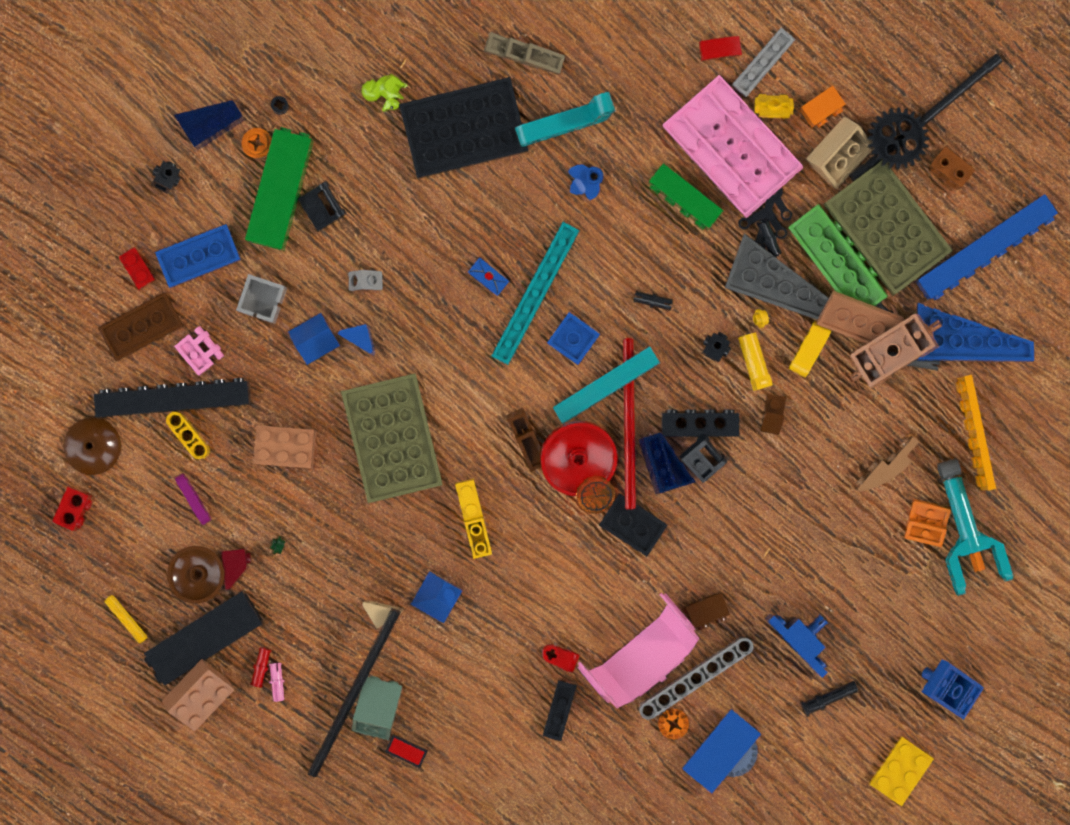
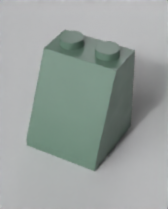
[352,676,402,741]

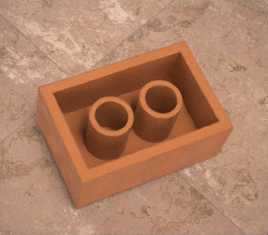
[253,425,316,469]
[162,659,235,732]

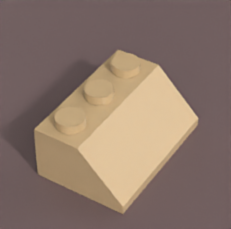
[806,117,873,189]

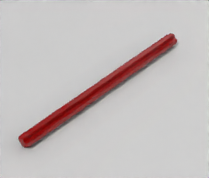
[623,338,636,510]

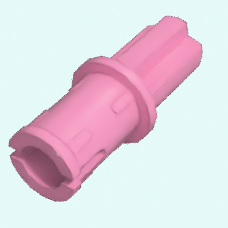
[269,663,285,702]

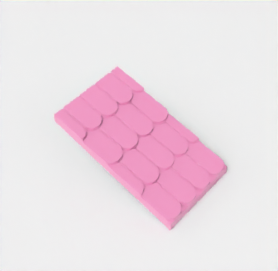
[662,75,803,218]

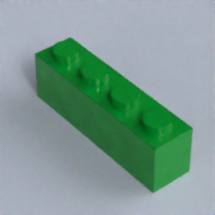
[648,163,724,230]

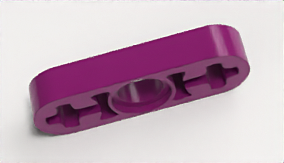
[175,473,212,525]

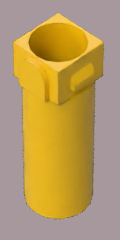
[738,332,773,391]

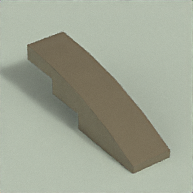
[484,32,565,74]

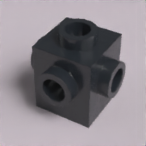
[150,161,181,194]
[701,332,731,363]

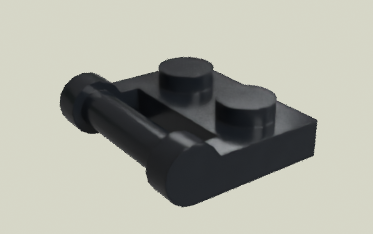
[298,181,347,232]
[679,434,728,483]

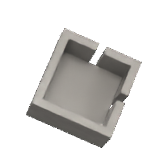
[236,274,287,324]

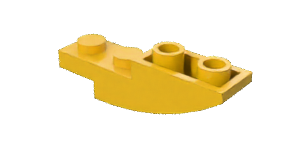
[455,478,492,559]

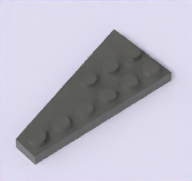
[725,233,829,320]

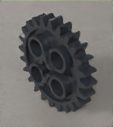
[866,107,930,170]

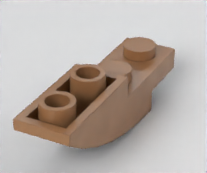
[855,437,919,492]

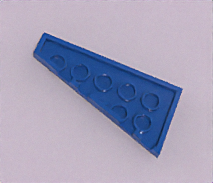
[917,303,1034,362]

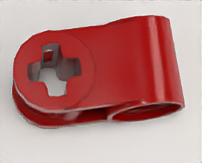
[542,644,580,673]

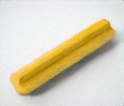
[105,595,148,643]

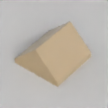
[362,600,404,629]

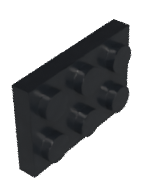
[599,493,668,557]

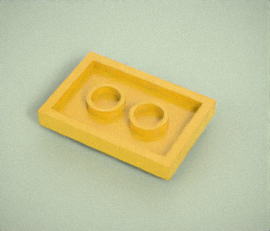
[869,736,934,806]

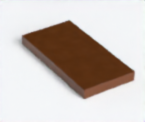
[98,292,184,362]

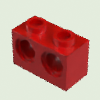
[52,486,93,531]

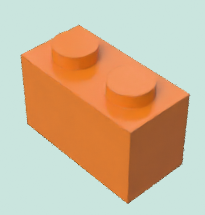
[799,85,846,129]

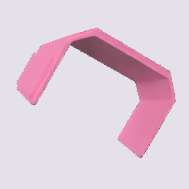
[577,593,699,708]

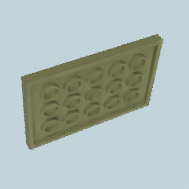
[823,161,953,296]
[341,373,443,503]

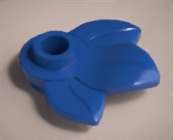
[568,164,603,200]

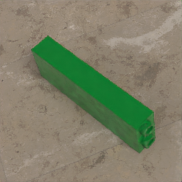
[245,127,314,251]

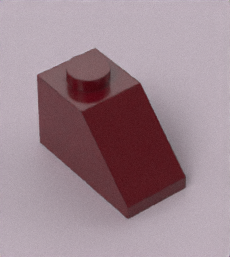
[222,549,252,590]

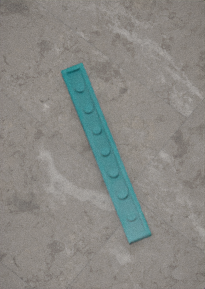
[491,222,580,365]

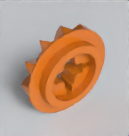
[241,128,272,159]
[658,709,689,740]

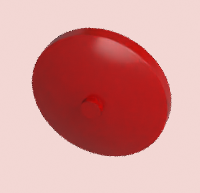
[540,421,617,497]

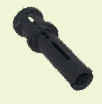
[800,681,858,718]

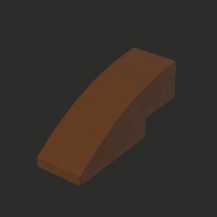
[506,408,541,472]

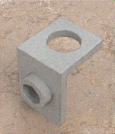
[348,270,383,291]

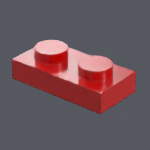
[119,247,156,290]

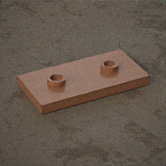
[817,290,904,344]

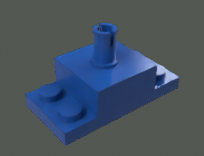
[765,614,828,678]
[921,659,984,720]

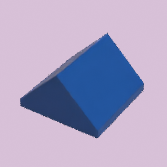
[288,313,340,365]
[338,324,375,356]

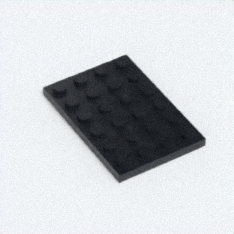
[399,77,529,179]

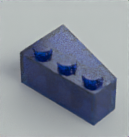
[174,100,246,150]
[639,433,696,494]

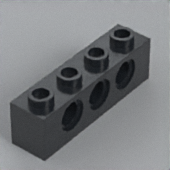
[661,409,739,437]

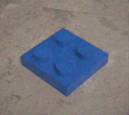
[547,312,600,365]

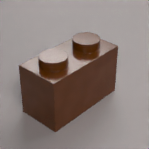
[685,592,730,630]

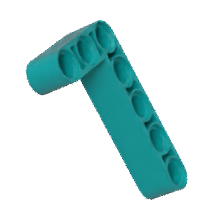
[515,92,615,147]

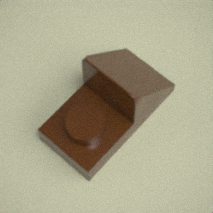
[760,394,786,435]

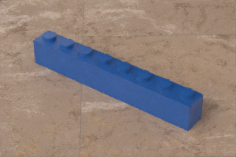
[915,194,1058,301]

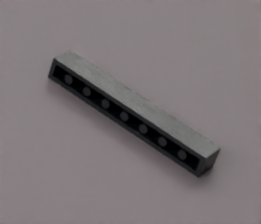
[94,378,251,418]

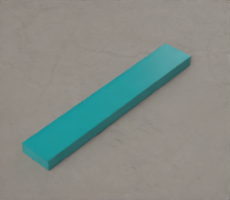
[553,347,660,424]

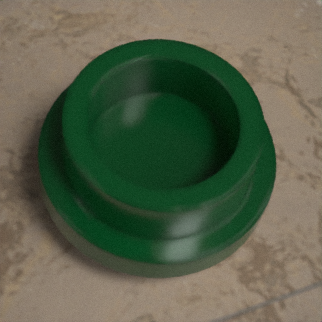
[269,536,285,555]

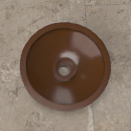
[63,418,121,475]
[167,546,225,604]

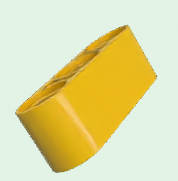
[788,321,832,378]
[166,412,210,459]

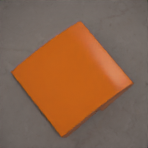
[904,498,951,548]

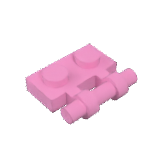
[174,326,224,376]

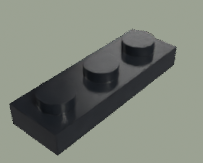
[543,680,577,741]

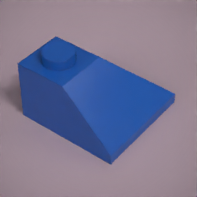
[411,571,463,623]

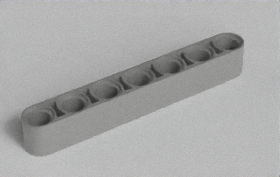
[639,637,753,720]

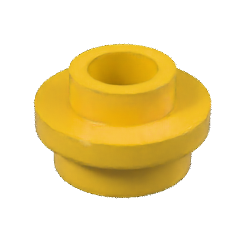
[753,309,769,328]

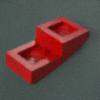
[699,36,742,61]

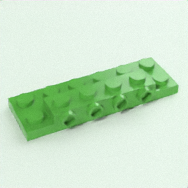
[788,204,888,306]

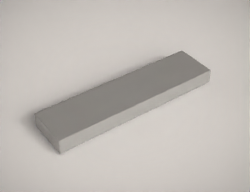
[731,27,796,98]

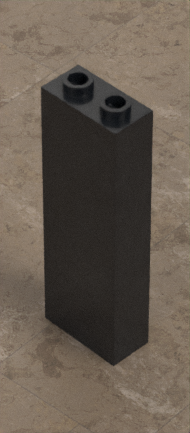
[144,590,265,686]

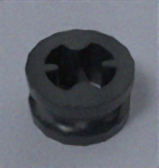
[271,96,289,115]

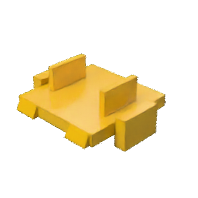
[754,94,794,119]

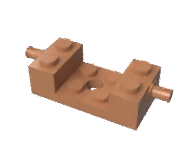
[850,313,942,388]

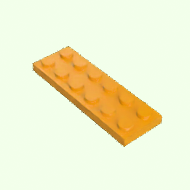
[956,375,996,490]

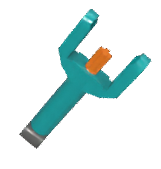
[937,458,1013,596]

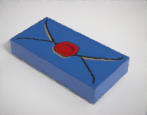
[468,257,509,297]

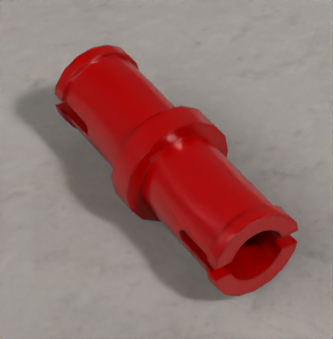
[250,647,272,688]

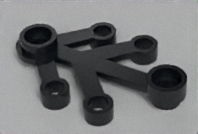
[738,187,792,249]

